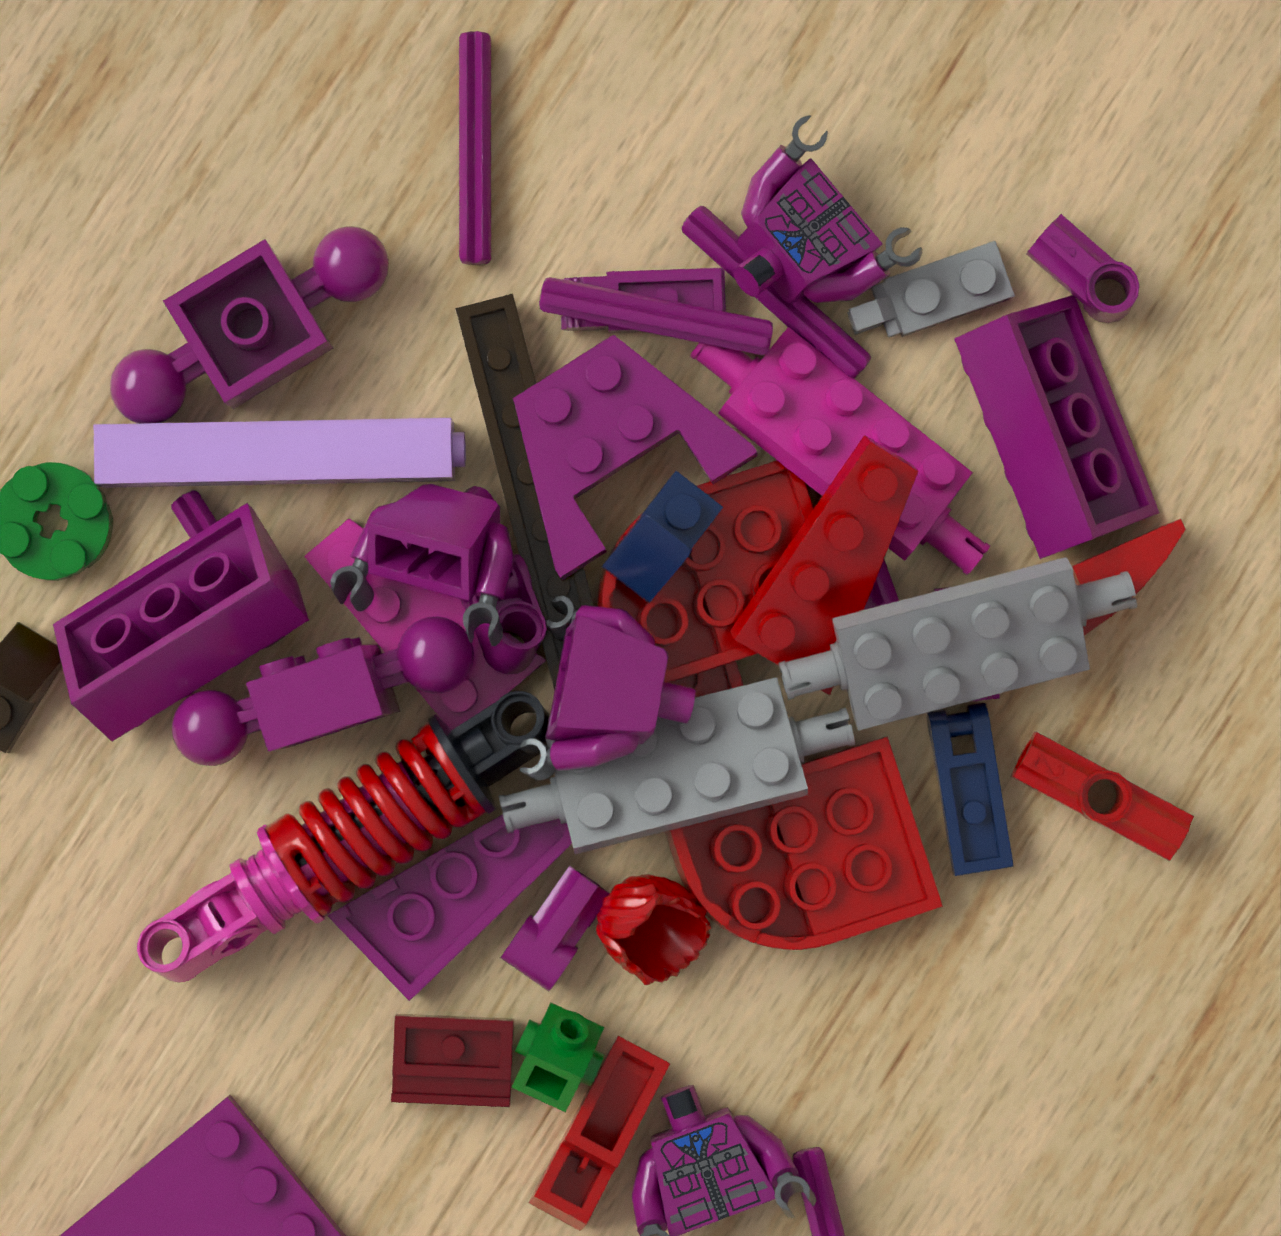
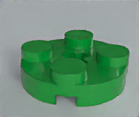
[0,462,113,581]

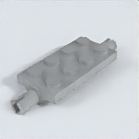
[779,557,1137,731]
[499,677,855,854]

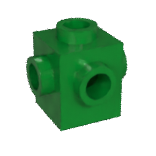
[511,1002,605,1113]

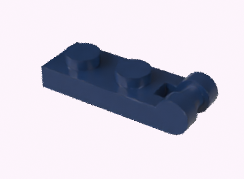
[926,703,1014,876]

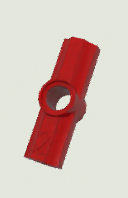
[1011,731,1194,861]

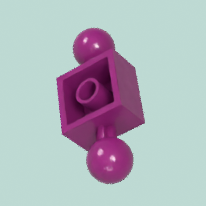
[110,226,389,424]
[172,617,474,766]

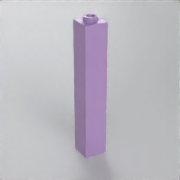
[93,418,466,488]

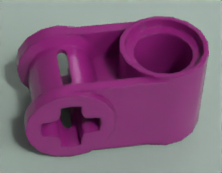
[461,554,547,674]

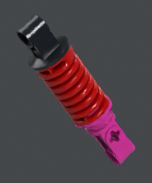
[137,691,550,983]

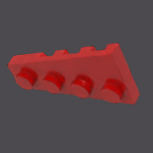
[729,435,919,696]

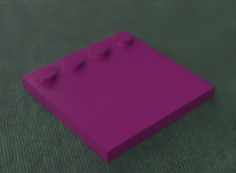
[59,1095,346,1236]

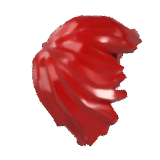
[596,874,712,986]

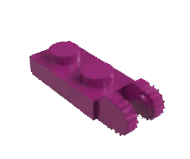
[561,268,726,333]

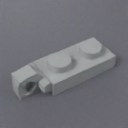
[847,241,1015,338]

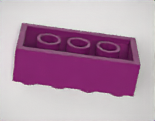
[954,295,1160,559]
[53,503,309,742]

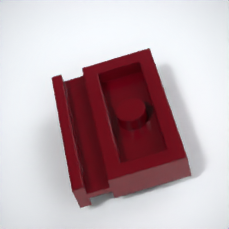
[391,1014,514,1107]

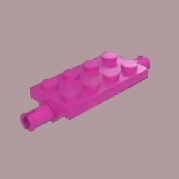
[690,327,990,575]

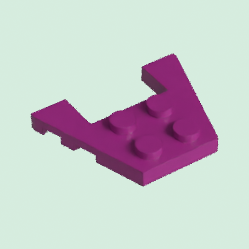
[513,334,758,580]

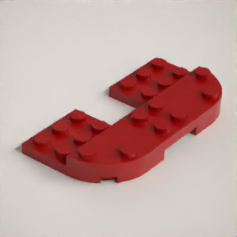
[597,460,943,950]

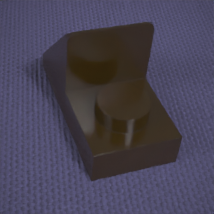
[0,622,62,753]

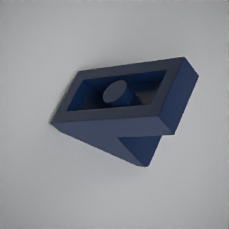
[601,471,723,603]

